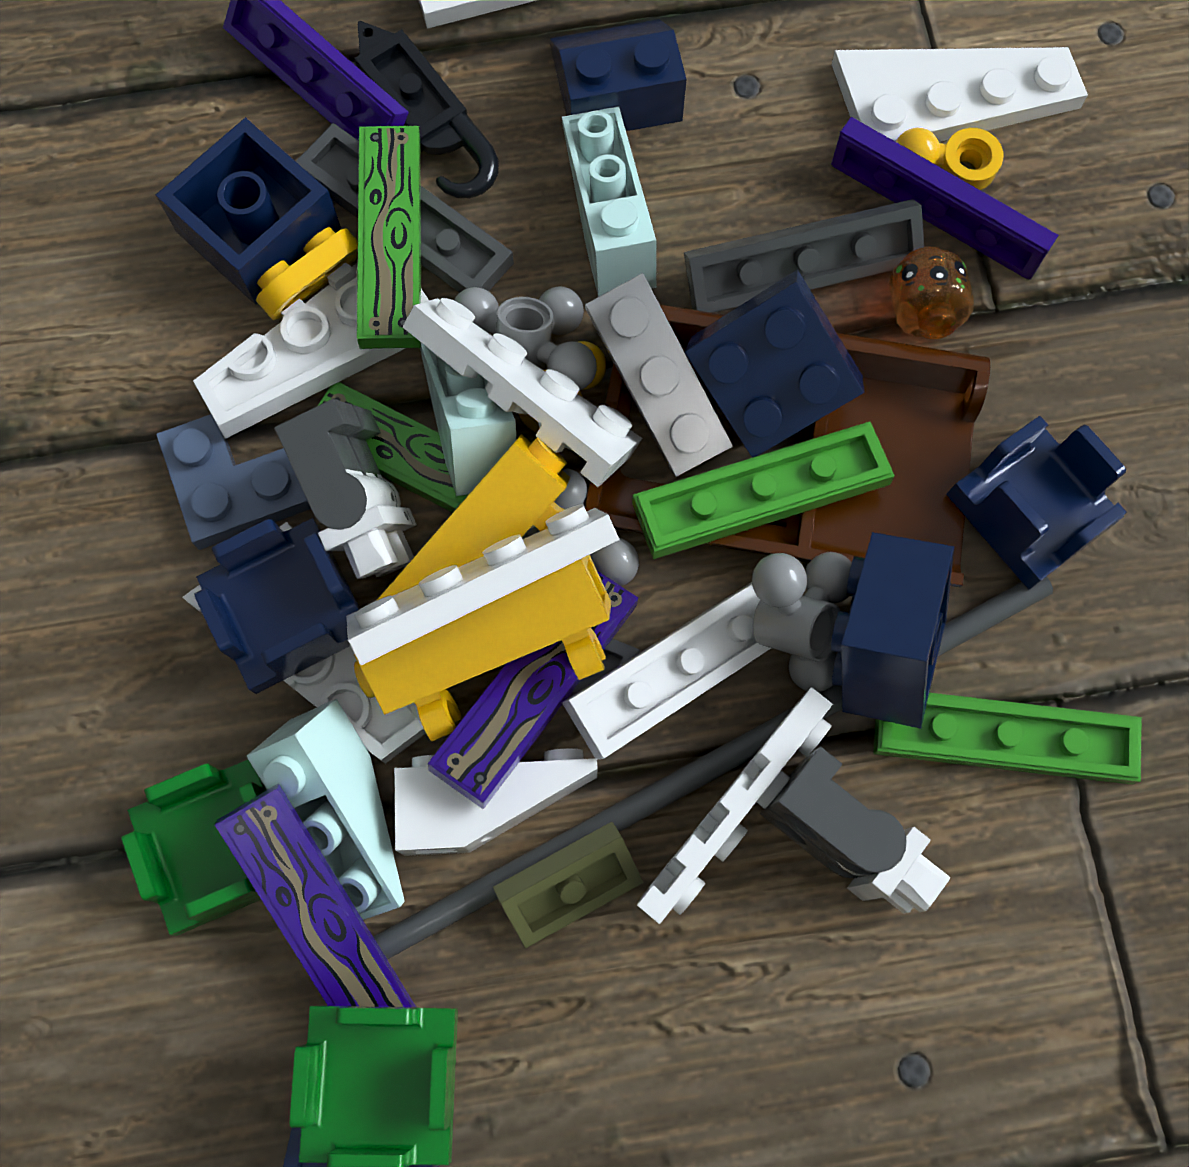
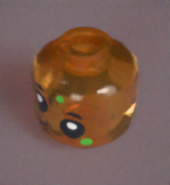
[889,247,974,340]

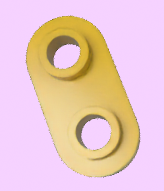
[256,227,358,320]

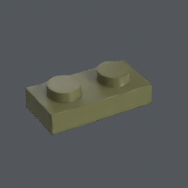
[493,822,644,948]

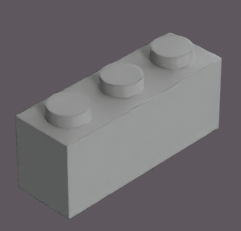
[585,273,733,477]

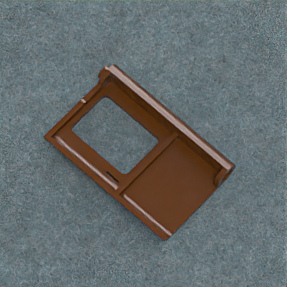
[585,304,990,587]

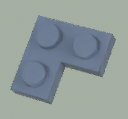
[156,414,311,550]

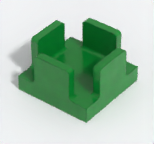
[121,760,267,936]
[290,1006,458,1167]

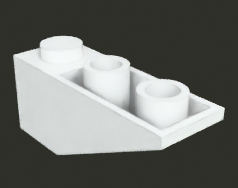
[394,749,597,856]

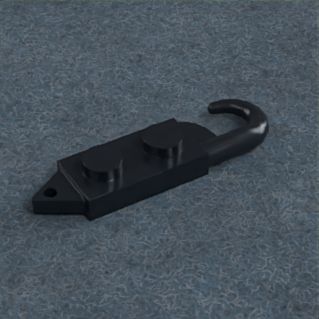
[354,21,499,199]

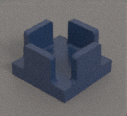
[946,416,1127,590]
[194,518,360,694]

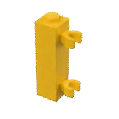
[376,434,570,600]
[354,555,611,742]

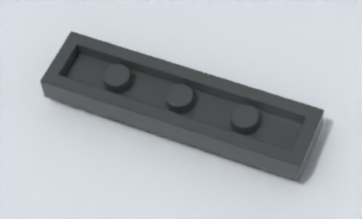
[296,123,514,293]
[684,199,925,313]

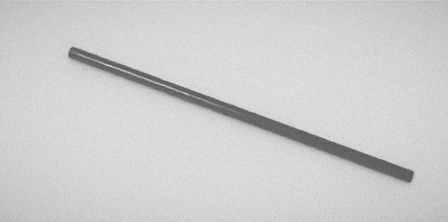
[373,577,1053,960]

